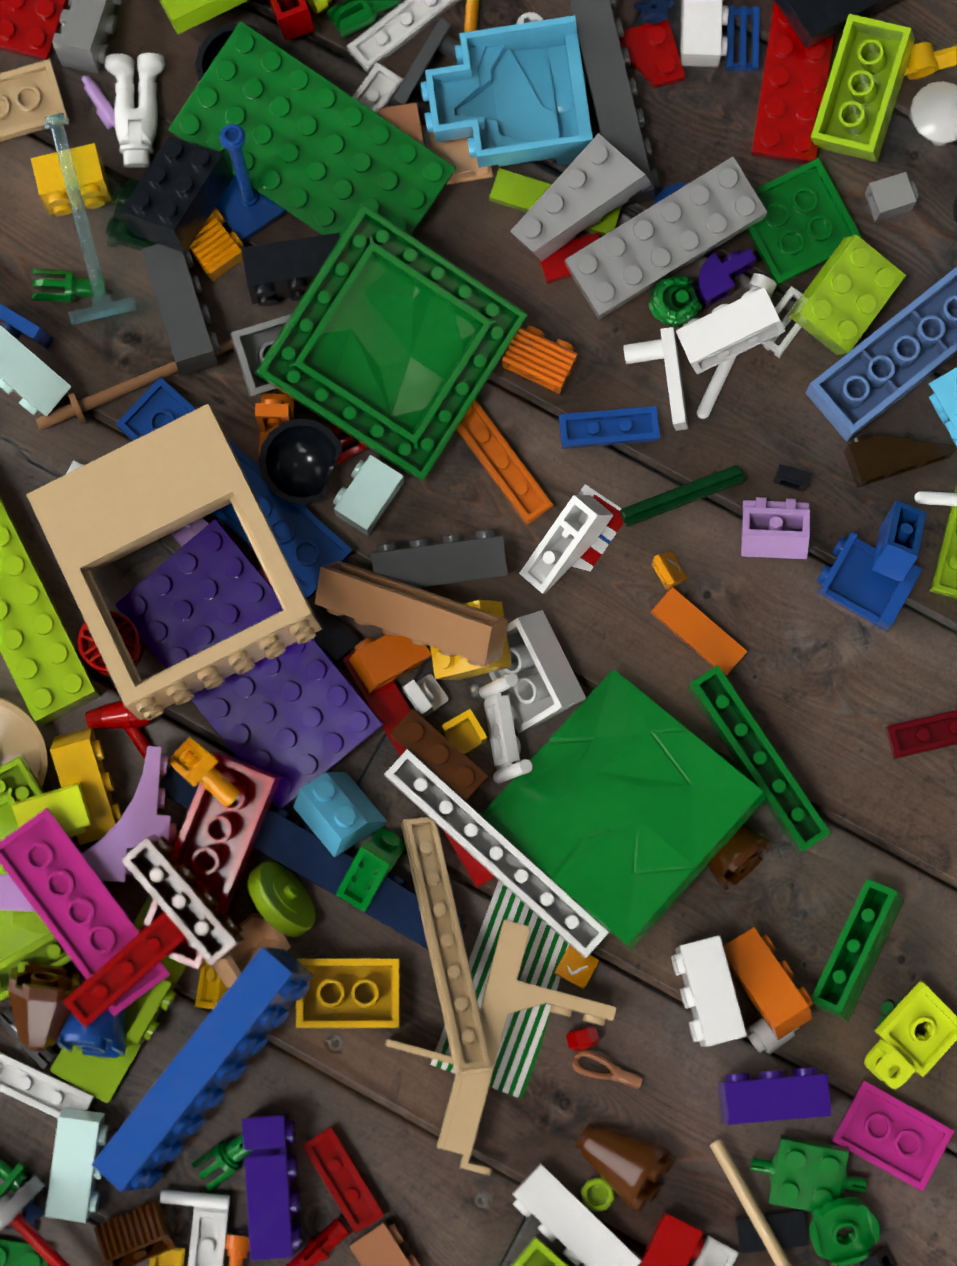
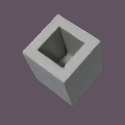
[864,172,918,223]

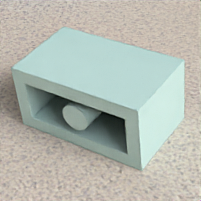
[333,455,404,536]

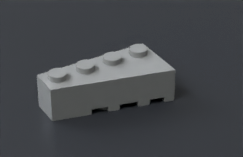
[52,0,123,74]
[510,133,652,261]

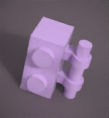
[741,497,810,559]

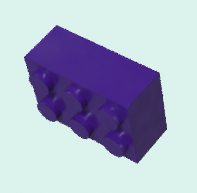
[718,1067,832,1125]

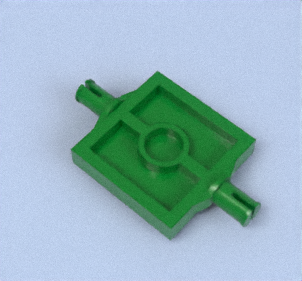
[749,1135,867,1212]

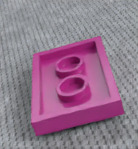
[830,1080,954,1192]

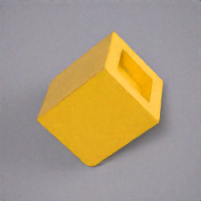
[441,709,487,755]

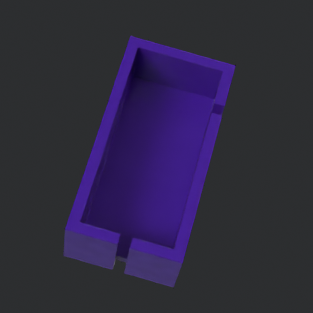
[242,1114,302,1261]

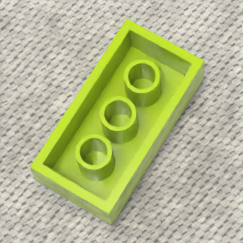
[811,14,915,162]

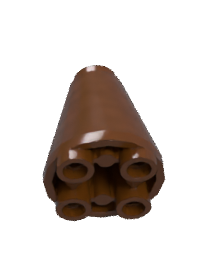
[576,1124,676,1211]

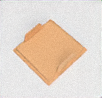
[421,125,493,185]

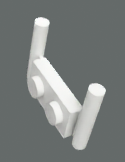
[479,673,532,783]
[160,1189,230,1266]

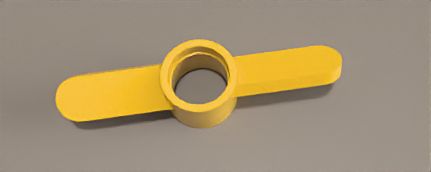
[904,42,957,80]

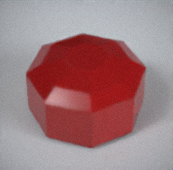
[565,1026,599,1051]

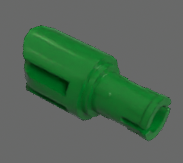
[328,0,401,38]
[32,268,105,303]
[191,1133,254,1191]

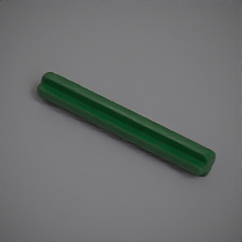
[620,465,745,527]

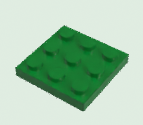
[746,158,862,287]

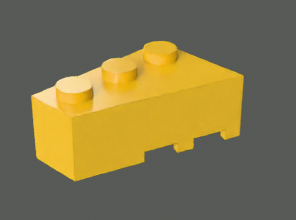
[50,728,122,845]

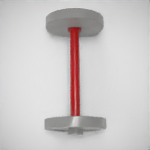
[0,1175,71,1266]

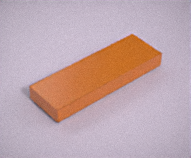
[650,587,748,676]

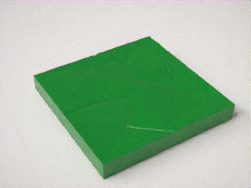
[254,204,528,481]
[480,669,766,950]

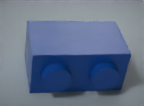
[871,500,926,582]

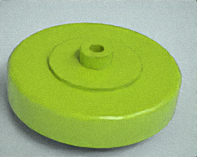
[248,861,315,937]

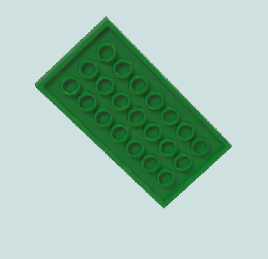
[168,21,456,237]

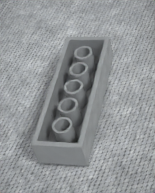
[565,156,767,320]

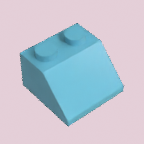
[293,772,387,858]

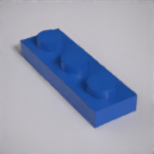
[559,406,660,449]

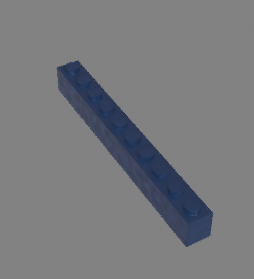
[159,766,467,950]

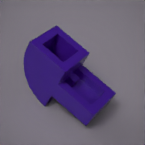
[696,248,756,310]

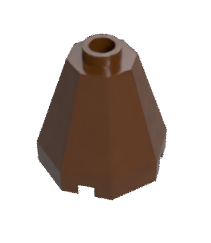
[8,964,80,1051]

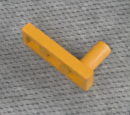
[167,737,240,807]

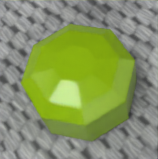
[580,1177,614,1212]

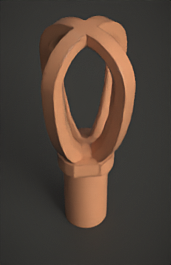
[572,1050,643,1090]

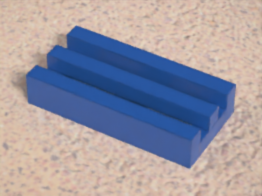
[725,6,760,72]

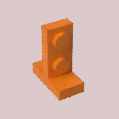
[255,393,295,456]

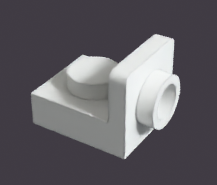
[403,674,448,718]

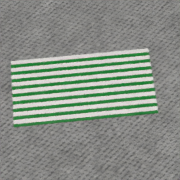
[430,881,569,1099]

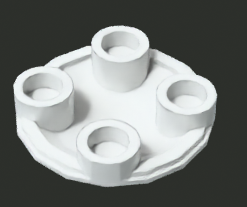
[909,81,957,146]

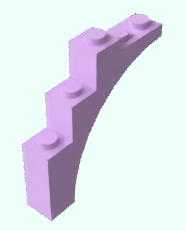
[0,746,176,912]

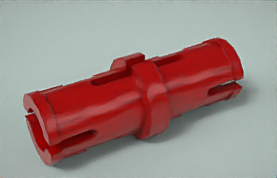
[285,1218,351,1266]

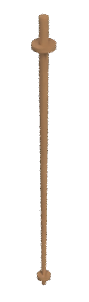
[35,313,292,431]

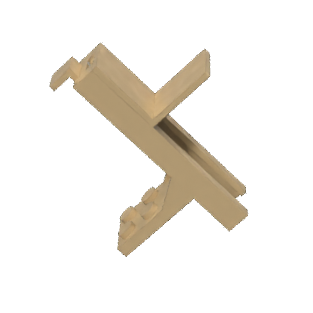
[385,920,617,1176]

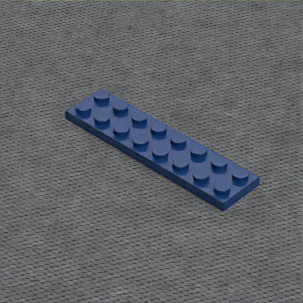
[116,377,353,599]

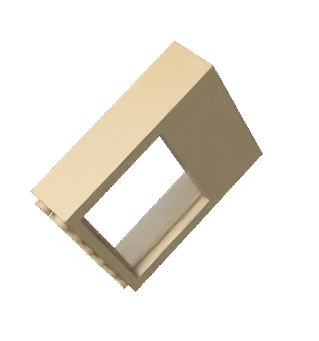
[26,404,321,720]

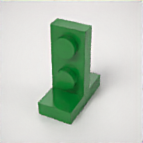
[336,827,406,912]

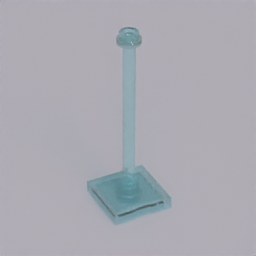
[44,113,139,325]

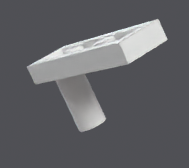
[624,327,688,431]

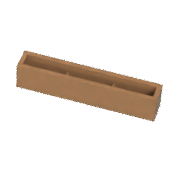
[315,560,509,667]

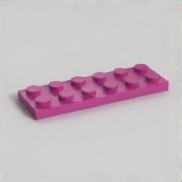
[0,808,170,1016]

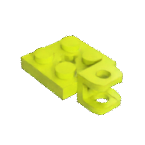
[864,981,957,1089]

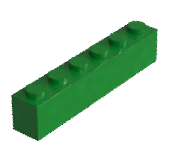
[687,665,831,855]

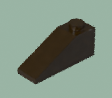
[844,433,955,488]

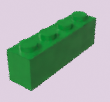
[811,879,904,1022]

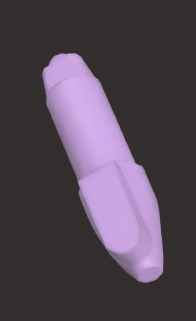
[82,76,115,130]

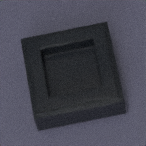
[773,464,812,492]

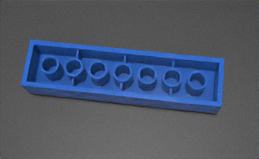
[91,947,314,1192]

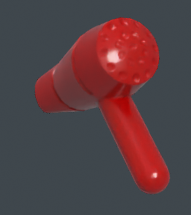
[85,701,152,760]

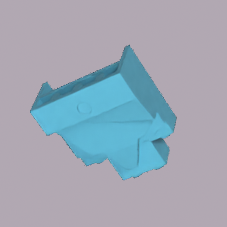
[421,15,593,167]

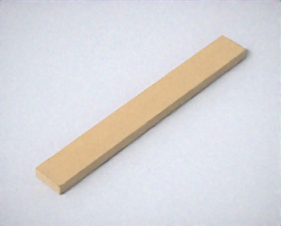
[401,817,492,1076]

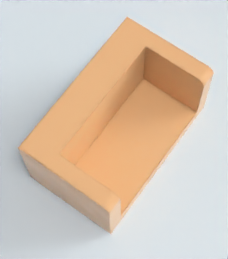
[213,913,291,988]

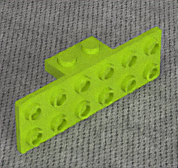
[50,895,187,1103]

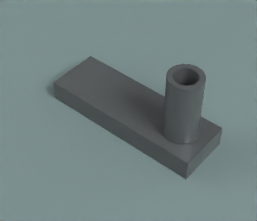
[389,17,461,107]

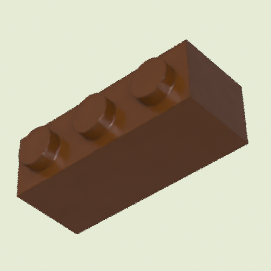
[390,709,489,803]

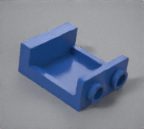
[816,531,923,631]

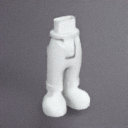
[105,53,165,168]

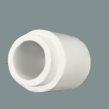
[748,1017,800,1055]

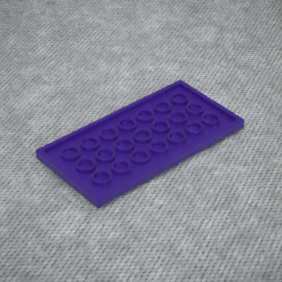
[115,519,384,809]

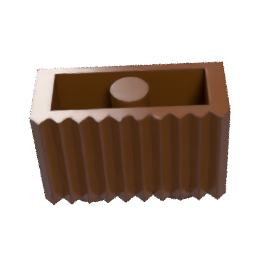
[94,1201,176,1266]

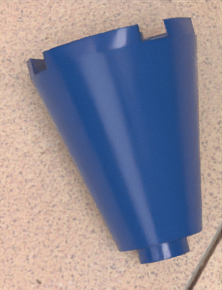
[57,978,126,1058]

